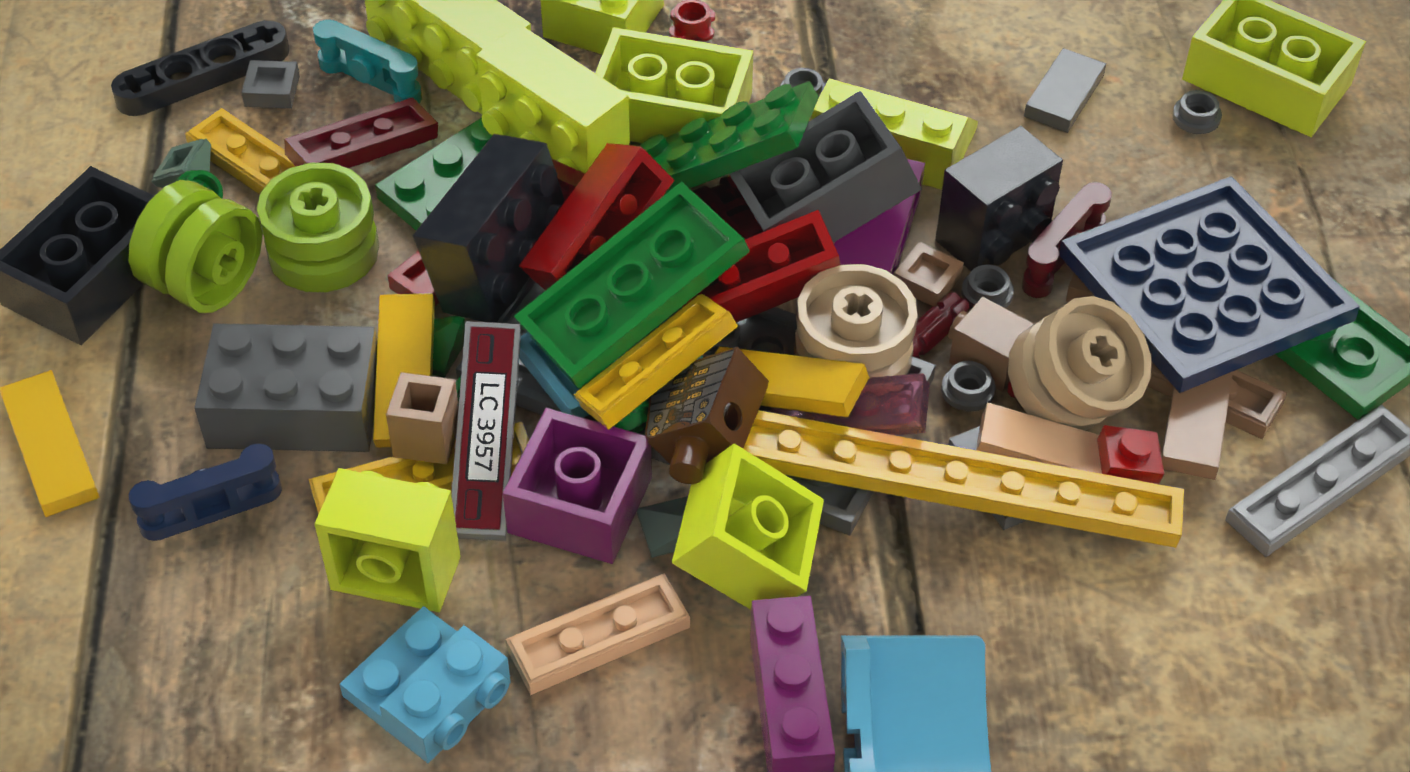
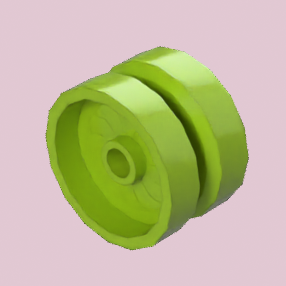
[257,163,379,292]
[128,180,263,313]

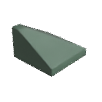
[152,139,211,188]
[637,496,688,558]

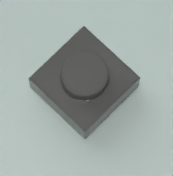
[241,60,300,109]

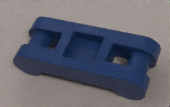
[128,443,282,541]

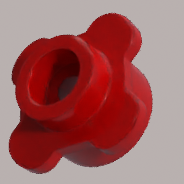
[669,0,715,41]

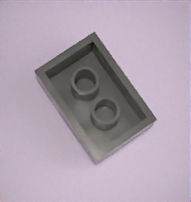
[730,91,922,242]
[194,323,378,452]

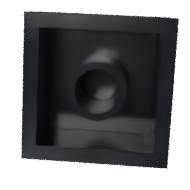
[935,126,1063,271]

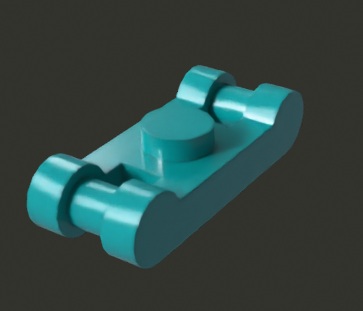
[313,19,422,103]

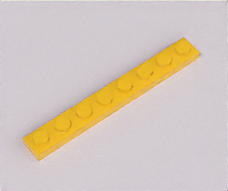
[743,410,1184,548]

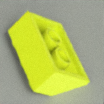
[812,78,978,190]

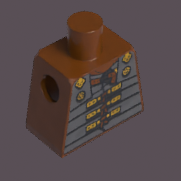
[645,347,769,484]

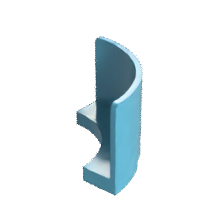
[841,635,991,772]

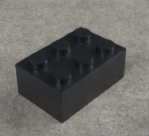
[412,134,565,323]
[0,166,154,345]

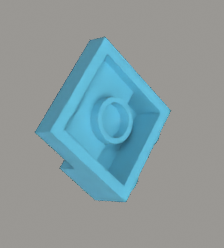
[340,606,511,763]

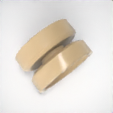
[794,264,918,403]
[1008,296,1151,431]

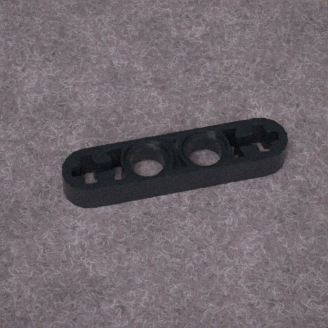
[111,20,289,116]

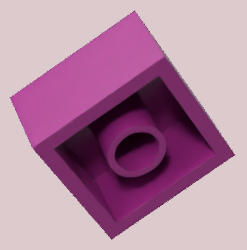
[502,408,652,564]

